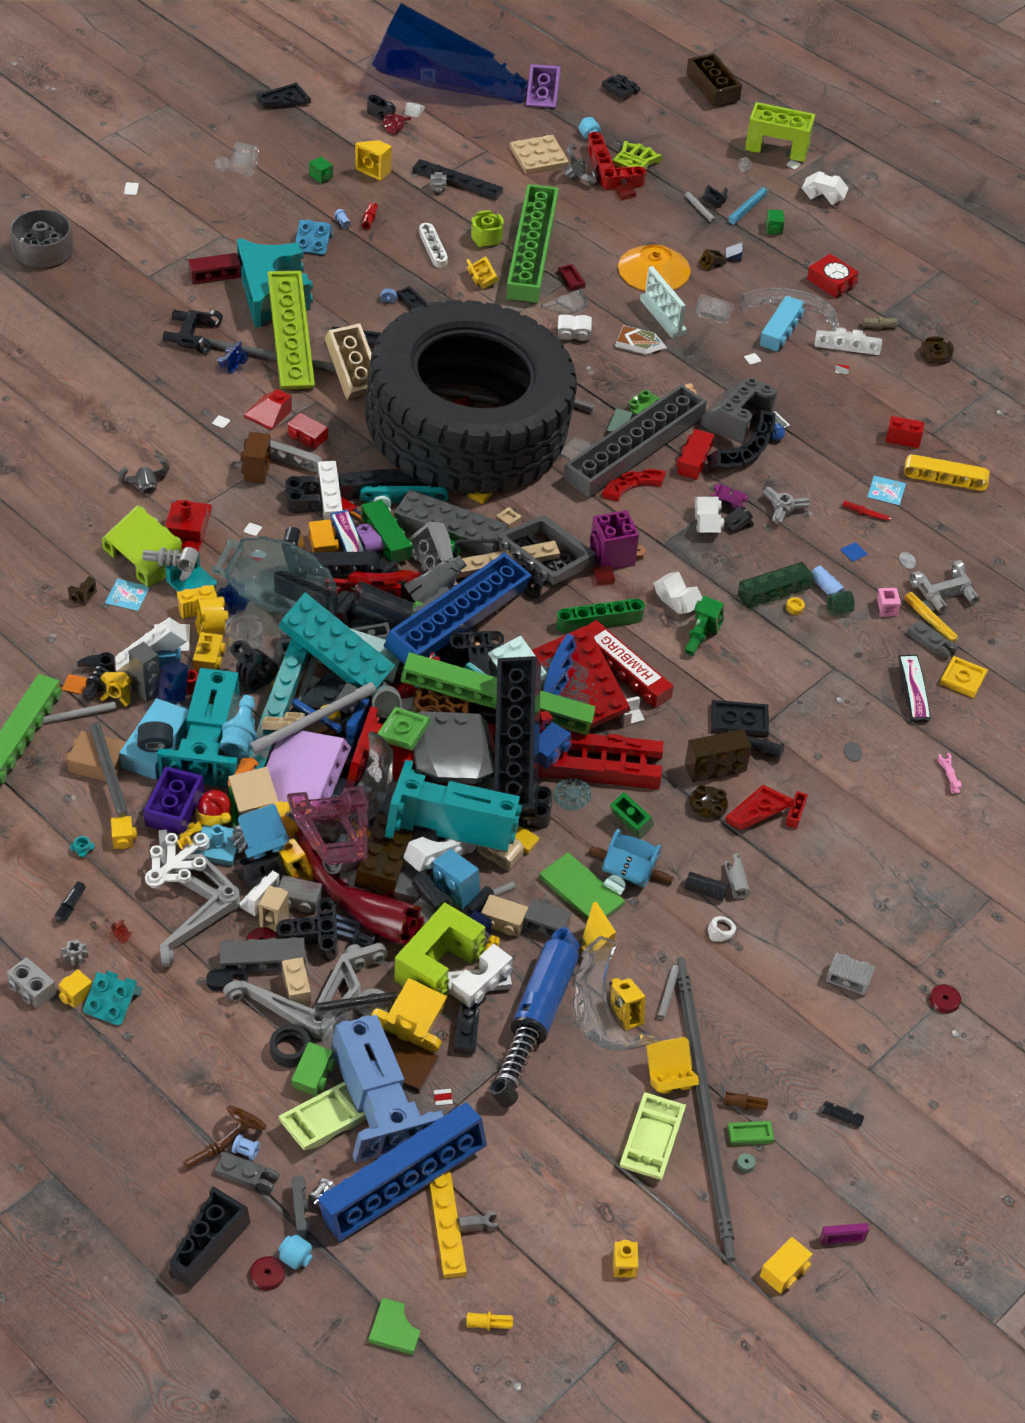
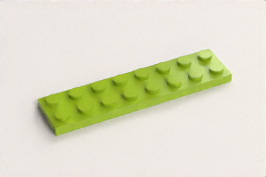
[267,271,315,390]

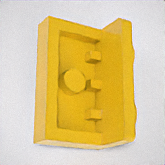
[466,256,499,290]

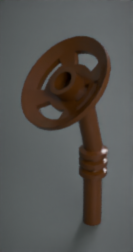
[183,1106,267,1169]

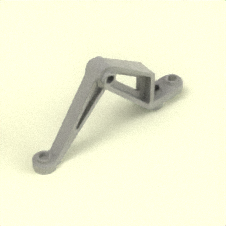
[154,829,240,968]
[223,943,388,1039]

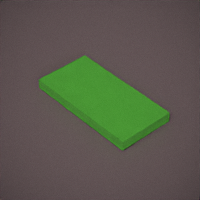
[539,852,625,920]

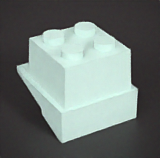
[488,636,547,690]

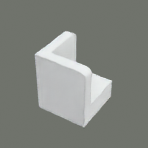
[618,696,644,728]

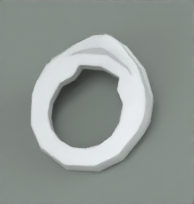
[708,916,736,942]

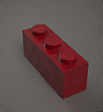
[188,253,241,284]

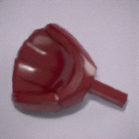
[383,114,411,134]

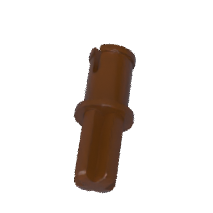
[724,1091,768,1110]

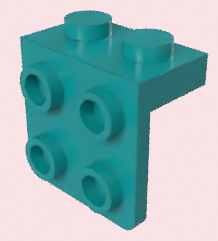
[165,553,217,592]
[83,970,143,1025]

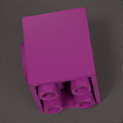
[590,510,639,572]

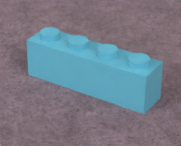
[759,296,805,352]

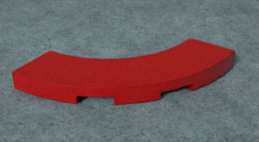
[602,469,666,502]
[348,570,420,585]

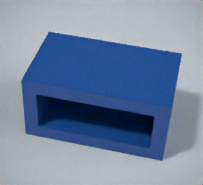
[539,722,571,769]

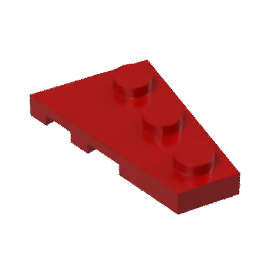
[725,785,794,830]

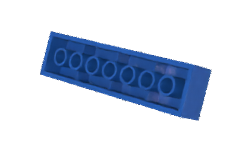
[317,1102,487,1242]

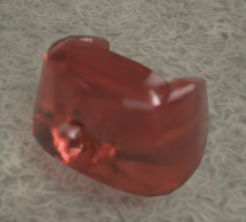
[111,920,133,942]

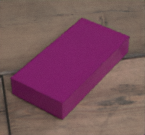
[820,1223,869,1245]

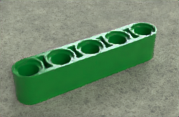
[556,599,645,633]

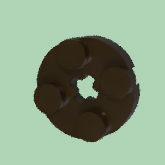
[920,336,954,364]

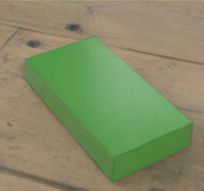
[727,1121,774,1146]

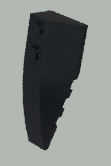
[338,469,438,500]

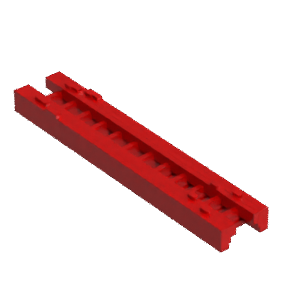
[487,723,664,789]

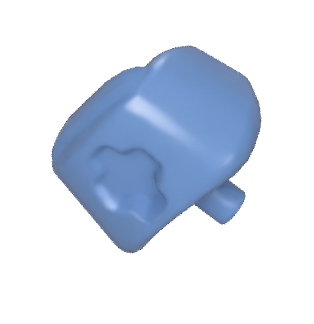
[380,288,397,303]

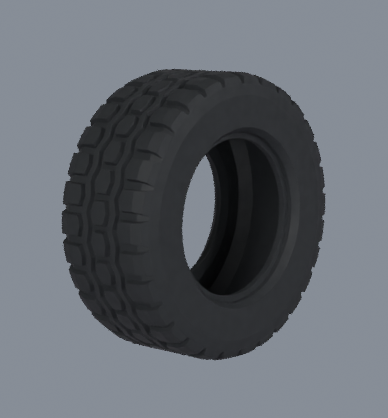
[365,300,577,494]

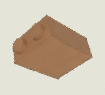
[65,731,126,781]

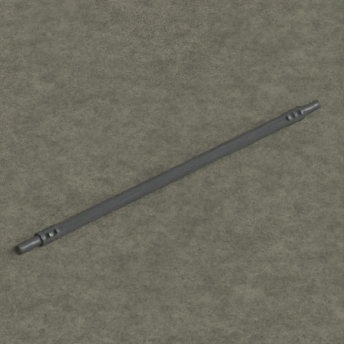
[677,957,736,1262]

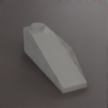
[408,522,457,590]

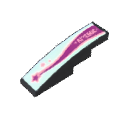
[898,654,931,722]

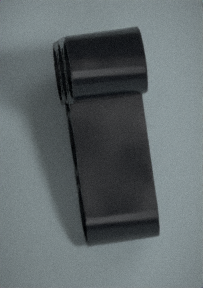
[276,898,339,960]

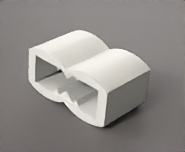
[558,315,592,341]

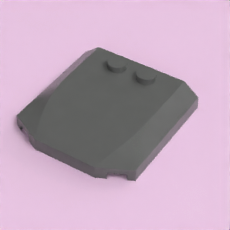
[413,711,495,784]

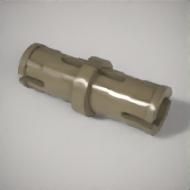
[863,316,897,329]

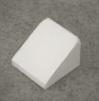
[404,102,425,118]

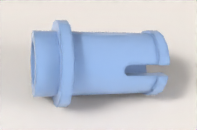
[334,209,351,229]

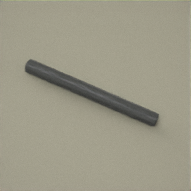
[90,722,128,817]

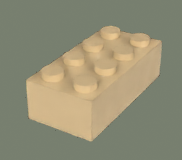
[325,323,371,400]

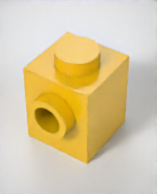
[111,816,137,849]
[58,969,92,1009]
[613,1240,638,1278]

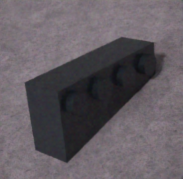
[289,670,347,716]

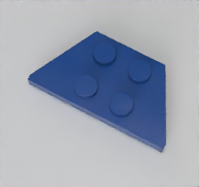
[346,699,381,758]

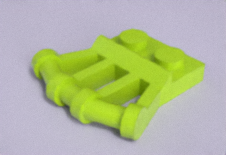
[612,141,663,169]

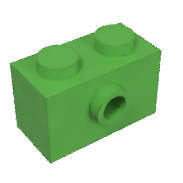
[291,1042,336,1096]

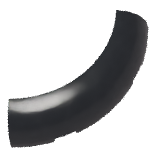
[707,410,776,469]

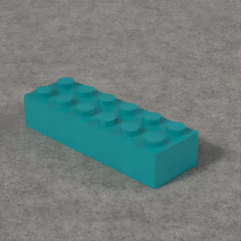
[278,593,395,699]

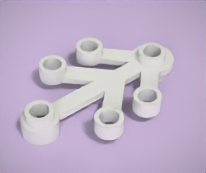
[145,833,210,889]

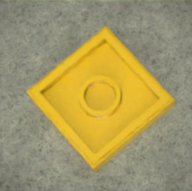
[939,656,988,698]

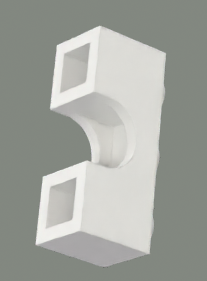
[451,944,513,1008]

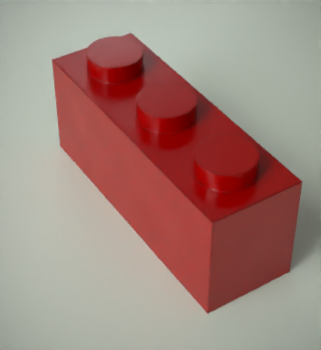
[676,429,714,480]

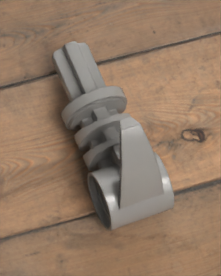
[142,547,198,581]

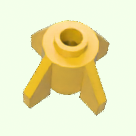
[100,672,131,707]

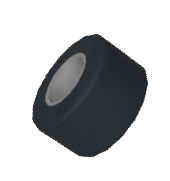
[137,721,173,752]

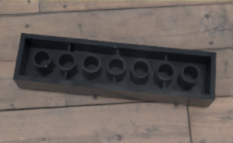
[494,656,541,815]

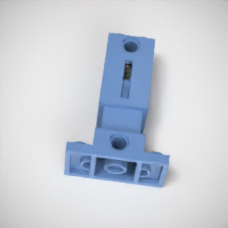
[331,1015,444,1163]

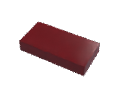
[557,264,586,291]

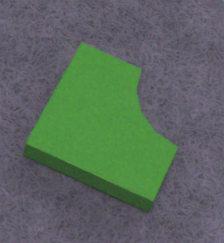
[369,1298,420,1355]

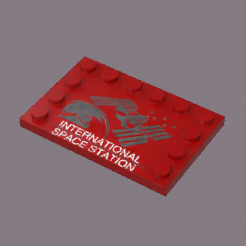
[532,625,631,732]

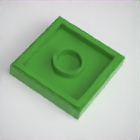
[376,707,431,750]

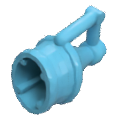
[220,695,257,759]

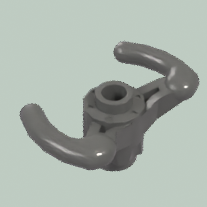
[564,144,598,185]
[118,458,170,494]

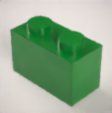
[610,792,654,838]

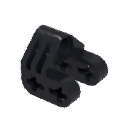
[231,640,278,691]

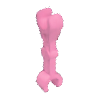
[938,753,962,794]

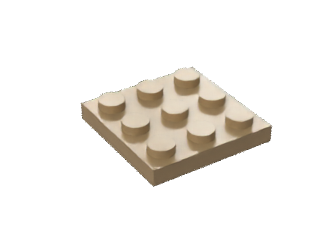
[510,135,569,174]

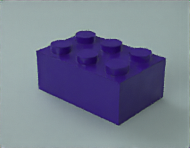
[143,766,204,835]

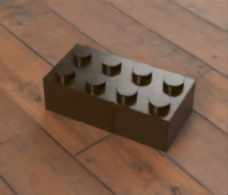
[686,53,742,107]
[354,813,416,897]

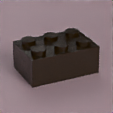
[685,729,752,782]

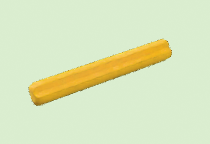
[905,592,958,642]

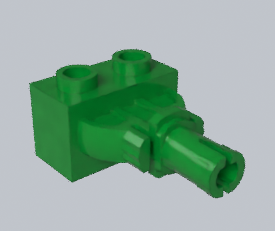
[685,595,724,656]

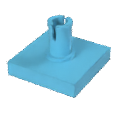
[193,825,239,866]

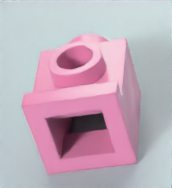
[876,588,901,617]

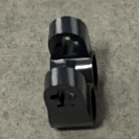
[285,475,323,514]
[518,786,552,829]

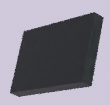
[711,700,769,737]

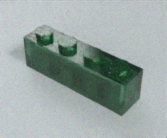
[737,561,813,609]

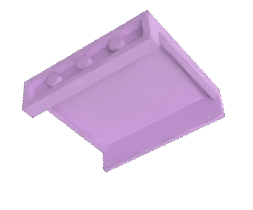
[266,730,351,818]

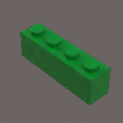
[361,499,413,563]

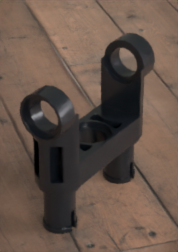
[162,309,223,354]

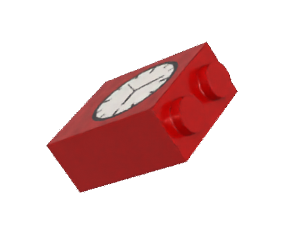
[807,254,859,298]

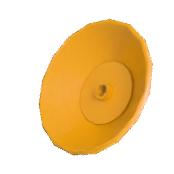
[618,244,691,291]

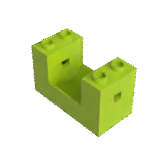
[745,102,815,162]
[394,902,486,996]

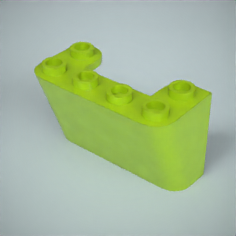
[102,506,182,588]

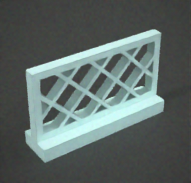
[640,266,687,339]

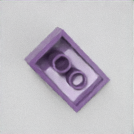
[526,64,561,108]

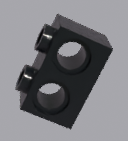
[235,849,285,887]

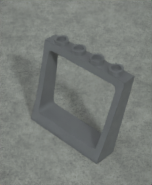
[497,515,596,585]

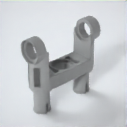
[910,560,980,614]

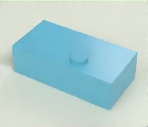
[119,698,189,780]

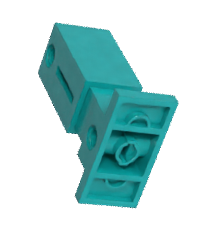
[157,668,240,788]
[385,760,522,852]

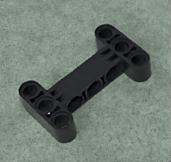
[448,631,504,724]

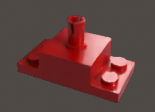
[165,500,212,553]

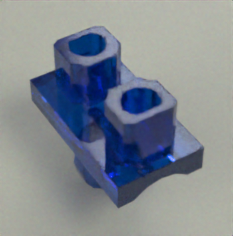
[218,341,248,373]
[216,578,248,615]

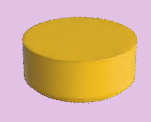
[786,597,805,615]

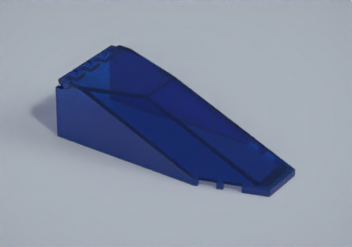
[372,3,529,103]

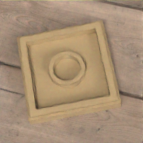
[229,767,278,815]

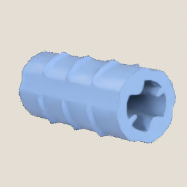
[810,566,846,601]

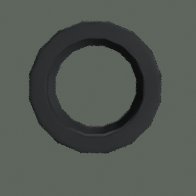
[270,1025,311,1068]

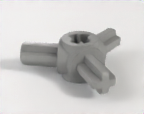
[763,487,810,525]

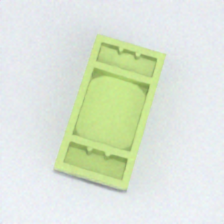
[278,1082,366,1150]
[619,1092,686,1180]

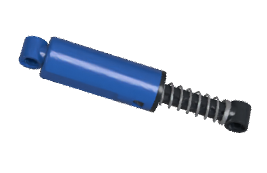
[489,927,579,1108]

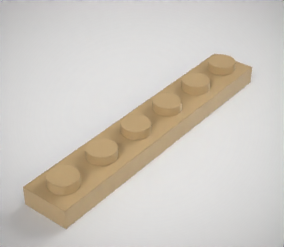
[457,541,560,578]

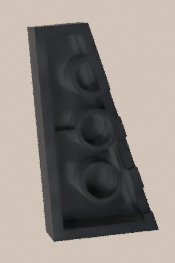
[170,1186,251,1288]

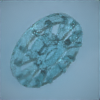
[554,778,591,810]

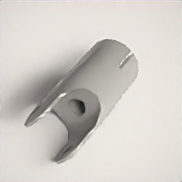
[724,853,750,899]

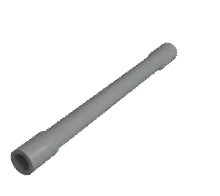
[250,682,377,754]

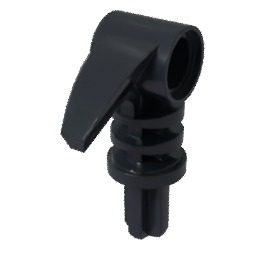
[77,652,116,701]

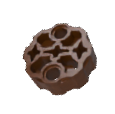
[411,687,470,713]

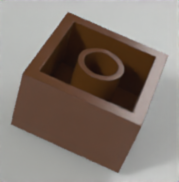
[240,432,271,484]

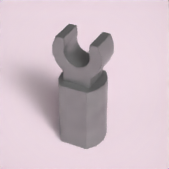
[458,1211,499,1233]

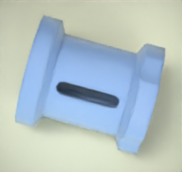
[232,1134,261,1161]

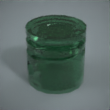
[826,590,855,615]

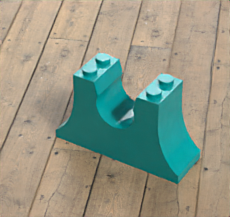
[237,238,313,328]

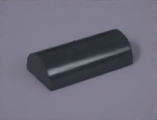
[351,581,413,630]

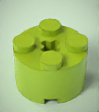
[471,210,504,247]

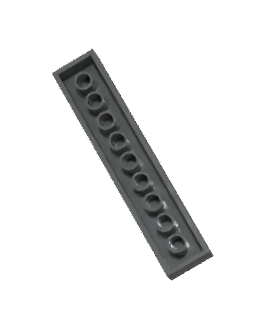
[563,384,707,497]

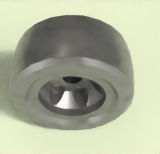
[10,209,73,268]

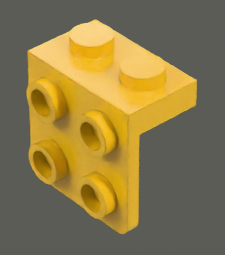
[646,1037,699,1094]

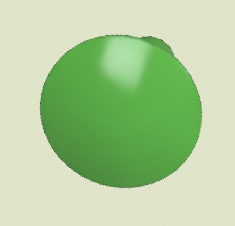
[629,390,660,415]

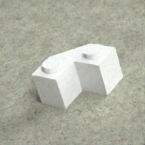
[802,171,849,205]
[695,497,724,533]
[653,572,702,614]

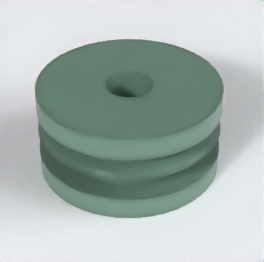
[737,1153,756,1173]

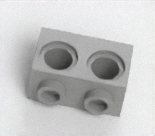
[7,957,57,1009]

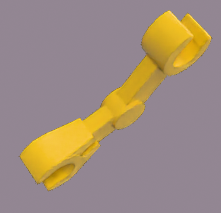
[177,821,202,849]

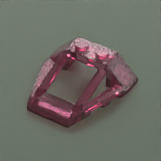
[286,786,368,865]

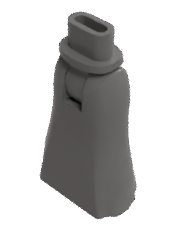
[404,555,467,603]

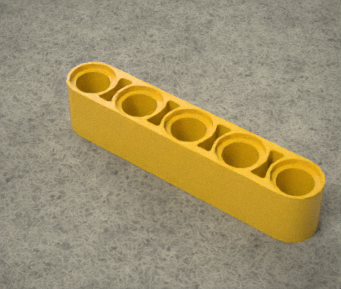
[904,455,990,491]

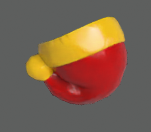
[196,790,232,826]

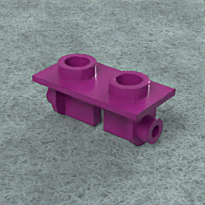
[710,484,749,508]

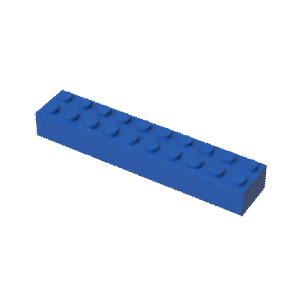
[383,552,531,664]

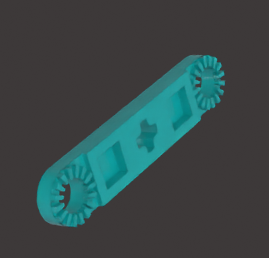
[360,486,449,503]

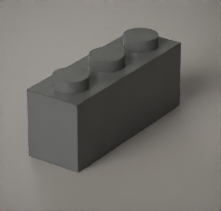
[128,641,162,702]

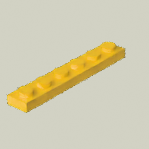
[429,1170,467,1279]

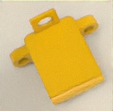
[370,978,447,1052]

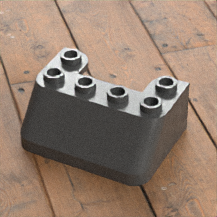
[700,378,778,444]

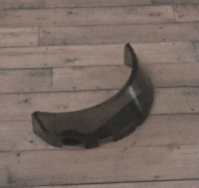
[285,731,394,838]

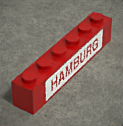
[588,620,674,709]

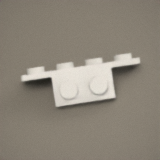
[814,327,882,355]

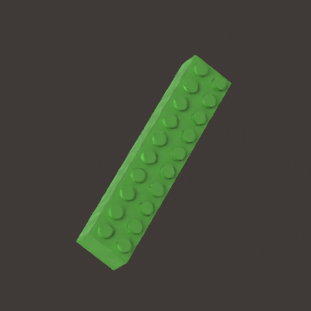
[506,184,559,303]

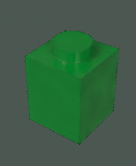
[309,156,333,184]
[765,210,785,234]

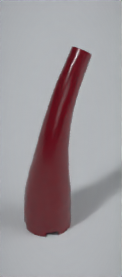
[296,833,424,946]

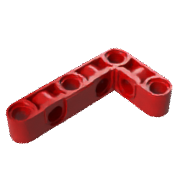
[587,132,646,190]

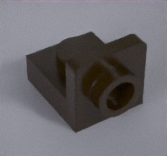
[699,249,728,271]
[68,576,97,606]

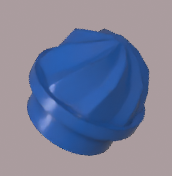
[770,423,785,441]

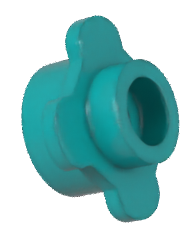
[70,836,95,857]

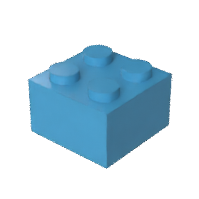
[433,848,480,910]

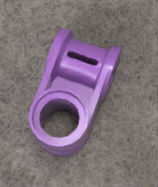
[357,524,384,552]

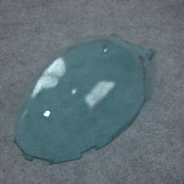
[211,536,336,616]

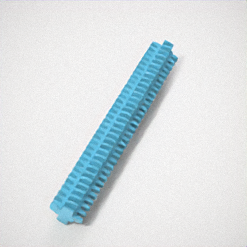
[728,187,768,225]

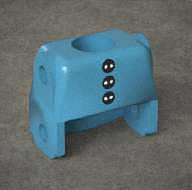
[602,828,662,887]

